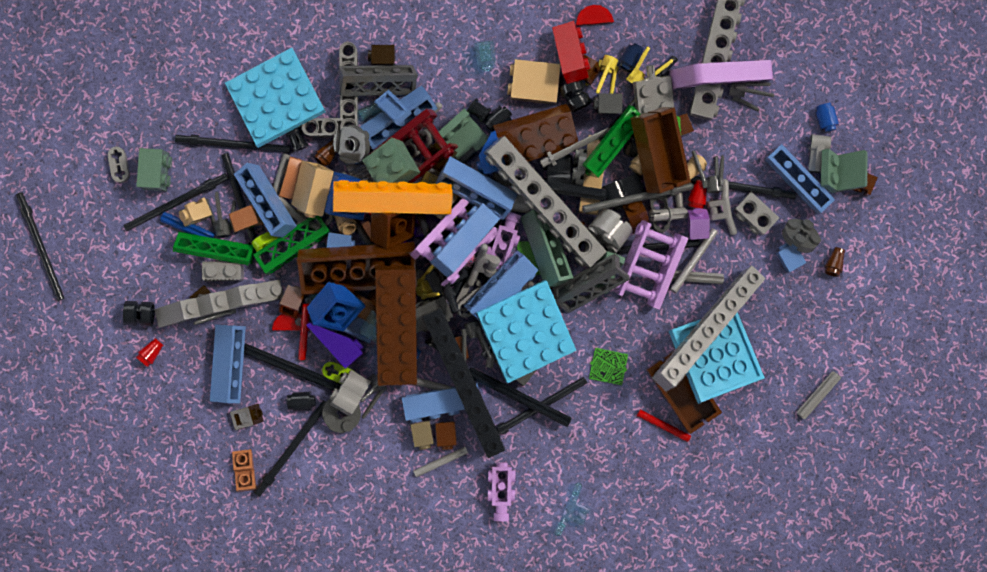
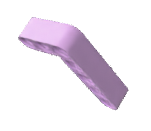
[669,60,773,90]

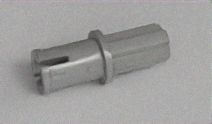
[649,207,688,222]

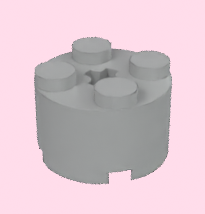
[587,209,633,253]

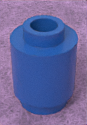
[816,103,839,132]

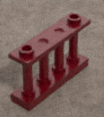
[368,108,458,183]

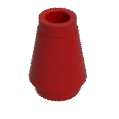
[688,180,707,209]
[136,338,164,367]

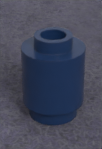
[619,43,644,73]

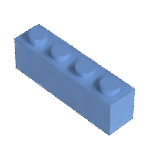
[360,85,438,150]
[764,144,835,215]
[436,157,517,220]
[234,162,297,238]
[430,203,500,278]
[464,250,538,320]
[210,324,246,403]
[402,382,479,423]

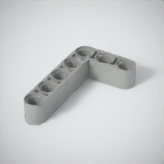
[302,42,359,138]

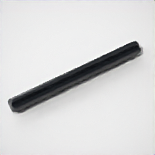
[492,173,607,201]
[244,343,341,391]
[469,367,572,427]

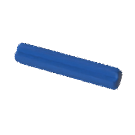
[160,212,215,238]

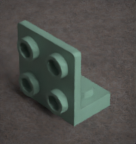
[439,108,489,160]
[821,149,868,193]

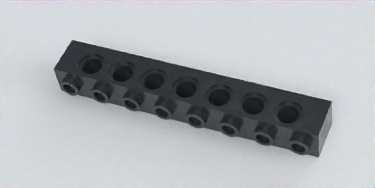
[423,307,506,458]

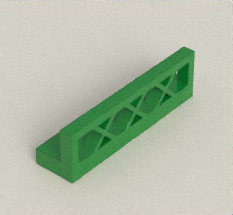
[582,105,640,178]
[253,215,332,276]
[173,232,254,265]

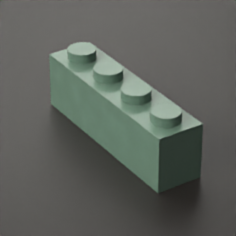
[520,207,573,288]

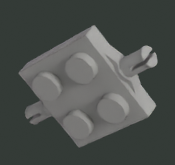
[633,65,674,114]

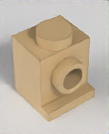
[179,197,212,227]

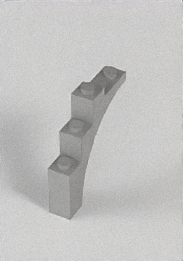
[154,280,283,328]

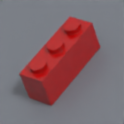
[552,21,591,84]

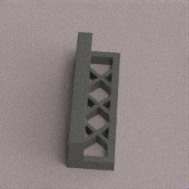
[338,65,418,96]
[553,253,630,313]

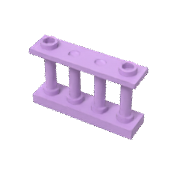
[410,198,497,286]
[613,220,688,310]

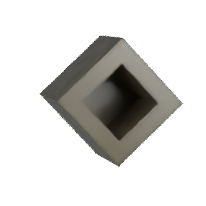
[410,420,434,450]

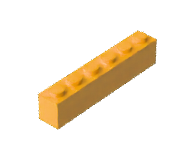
[333,180,453,214]

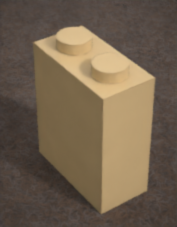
[507,59,561,105]
[291,160,334,218]

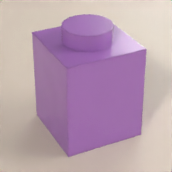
[688,208,710,240]

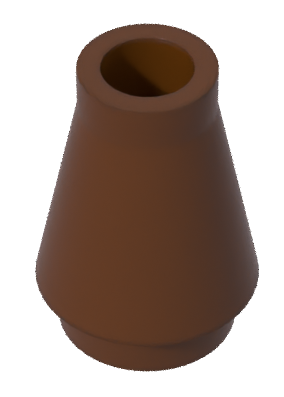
[314,139,337,166]
[824,247,845,277]

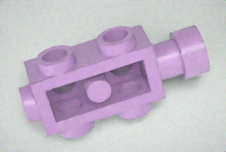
[486,212,521,270]
[488,462,515,522]

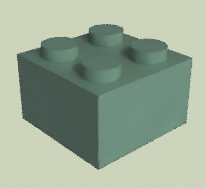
[362,138,421,183]
[136,148,172,191]

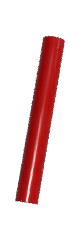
[298,304,310,360]
[637,409,691,442]

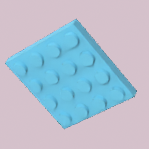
[225,48,326,148]
[476,280,577,383]
[669,312,764,404]

